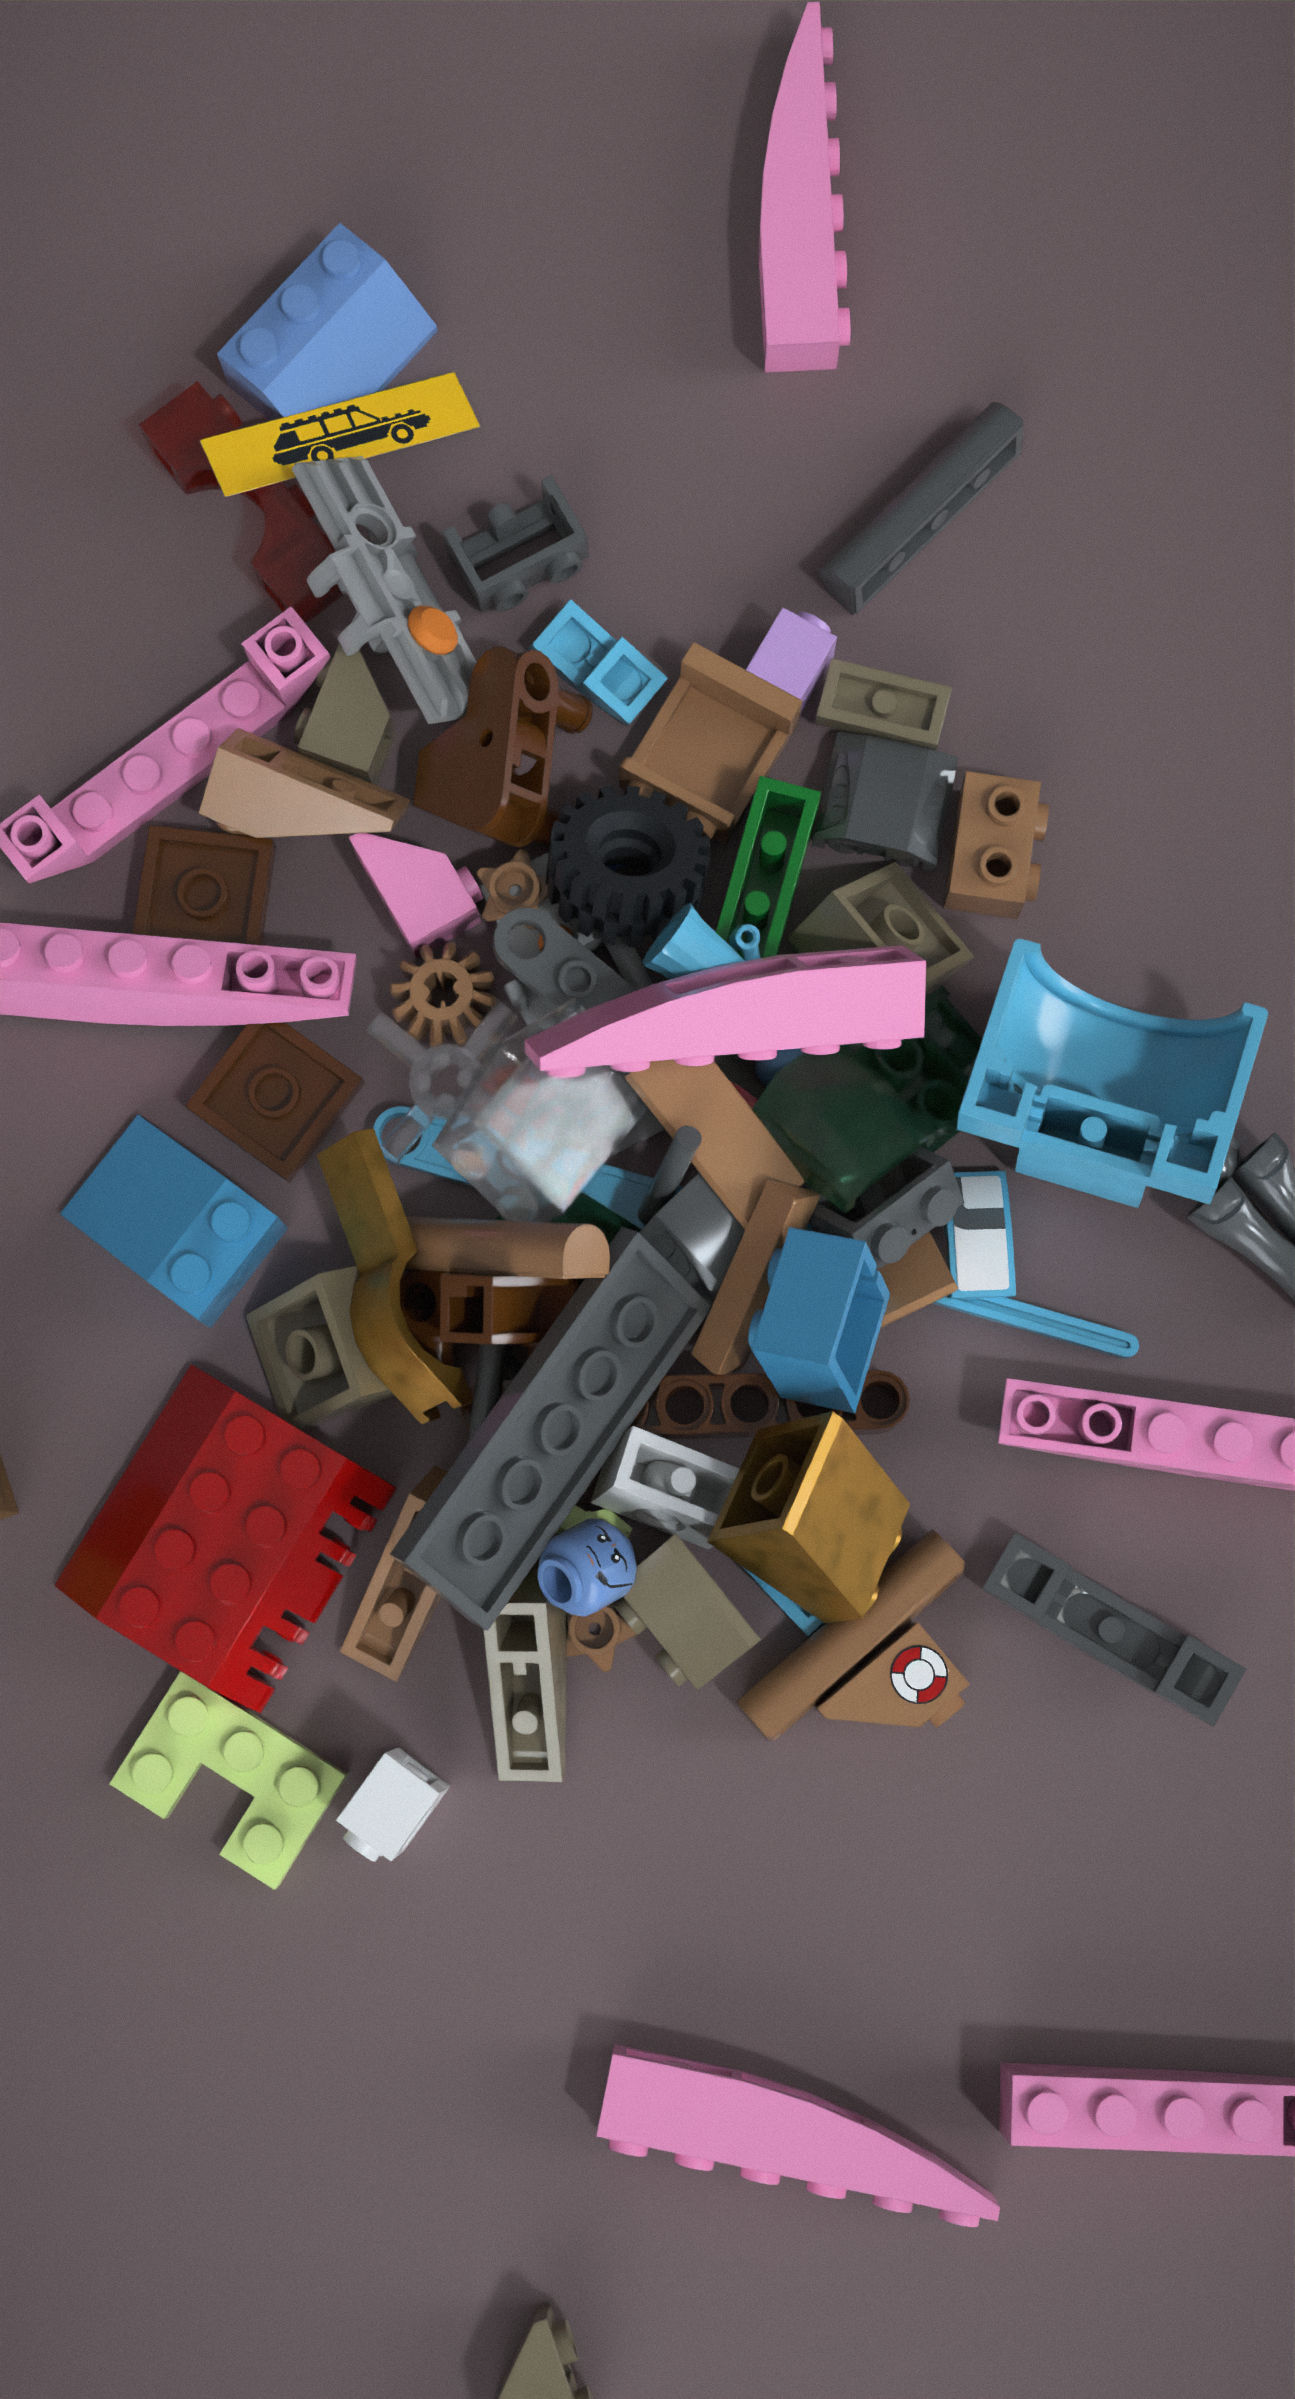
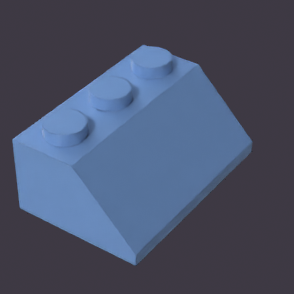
[217,223,438,421]

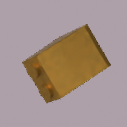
[707,1412,910,1623]

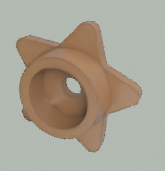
[477,849,548,929]
[566,1602,637,1672]

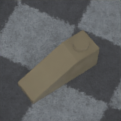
[483,1568,567,1782]

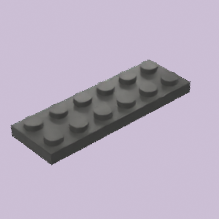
[390,1227,711,1631]

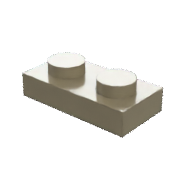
[815,658,952,750]

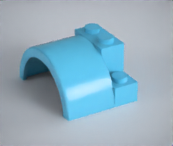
[957,939,1268,1208]

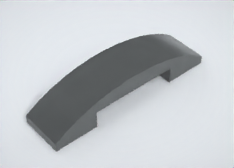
[982,1532,1247,1727]

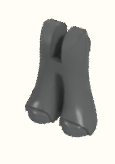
[1186,1132,1295,1301]

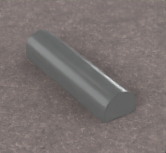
[818,402,1023,615]

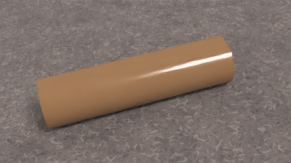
[404,1216,610,1279]
[736,1529,965,1741]

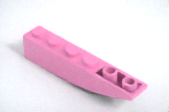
[758,2,851,373]
[0,923,357,1026]
[525,945,926,1078]
[998,1378,1295,1491]
[596,2044,1000,2227]
[999,2062,1295,2157]

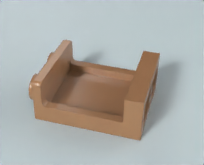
[619,642,803,846]

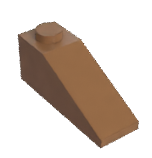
[199,728,411,838]
[340,1465,448,1682]

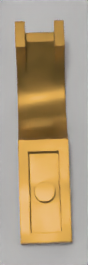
[317,1128,473,1424]

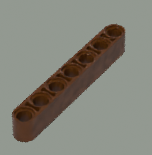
[460,1370,910,1440]

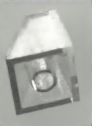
[432,998,648,1222]

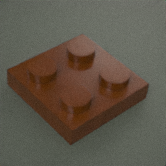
[133,825,276,945]
[185,1022,365,1184]

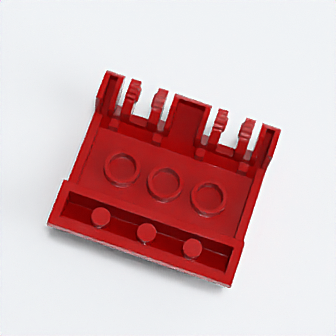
[54,1364,397,1713]

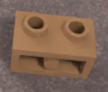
[943,771,1049,919]

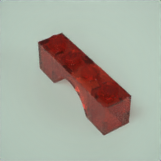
[139,381,346,624]

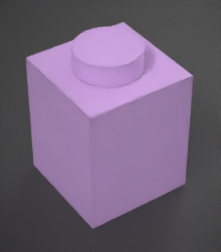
[746,607,837,715]

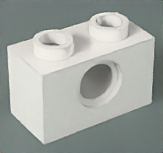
[591,1426,740,1549]
[336,1747,450,1862]

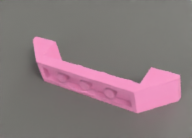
[0,606,331,883]

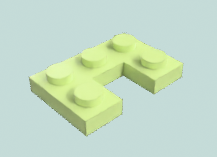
[109,1671,348,1890]

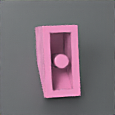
[349,833,484,959]

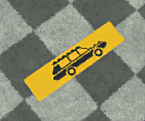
[200,372,480,497]

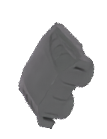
[812,732,958,872]
[639,1173,745,1321]

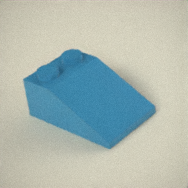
[60,1115,288,1328]

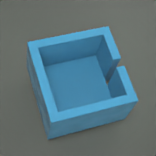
[748,1227,890,1413]

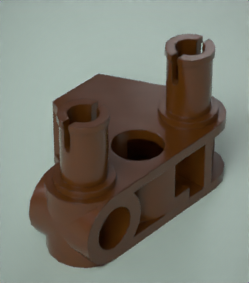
[413,646,593,848]
[400,1269,582,1367]

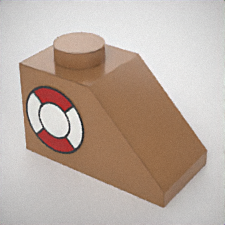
[815,1622,970,1728]

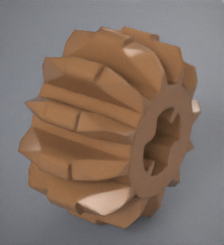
[390,942,498,1051]

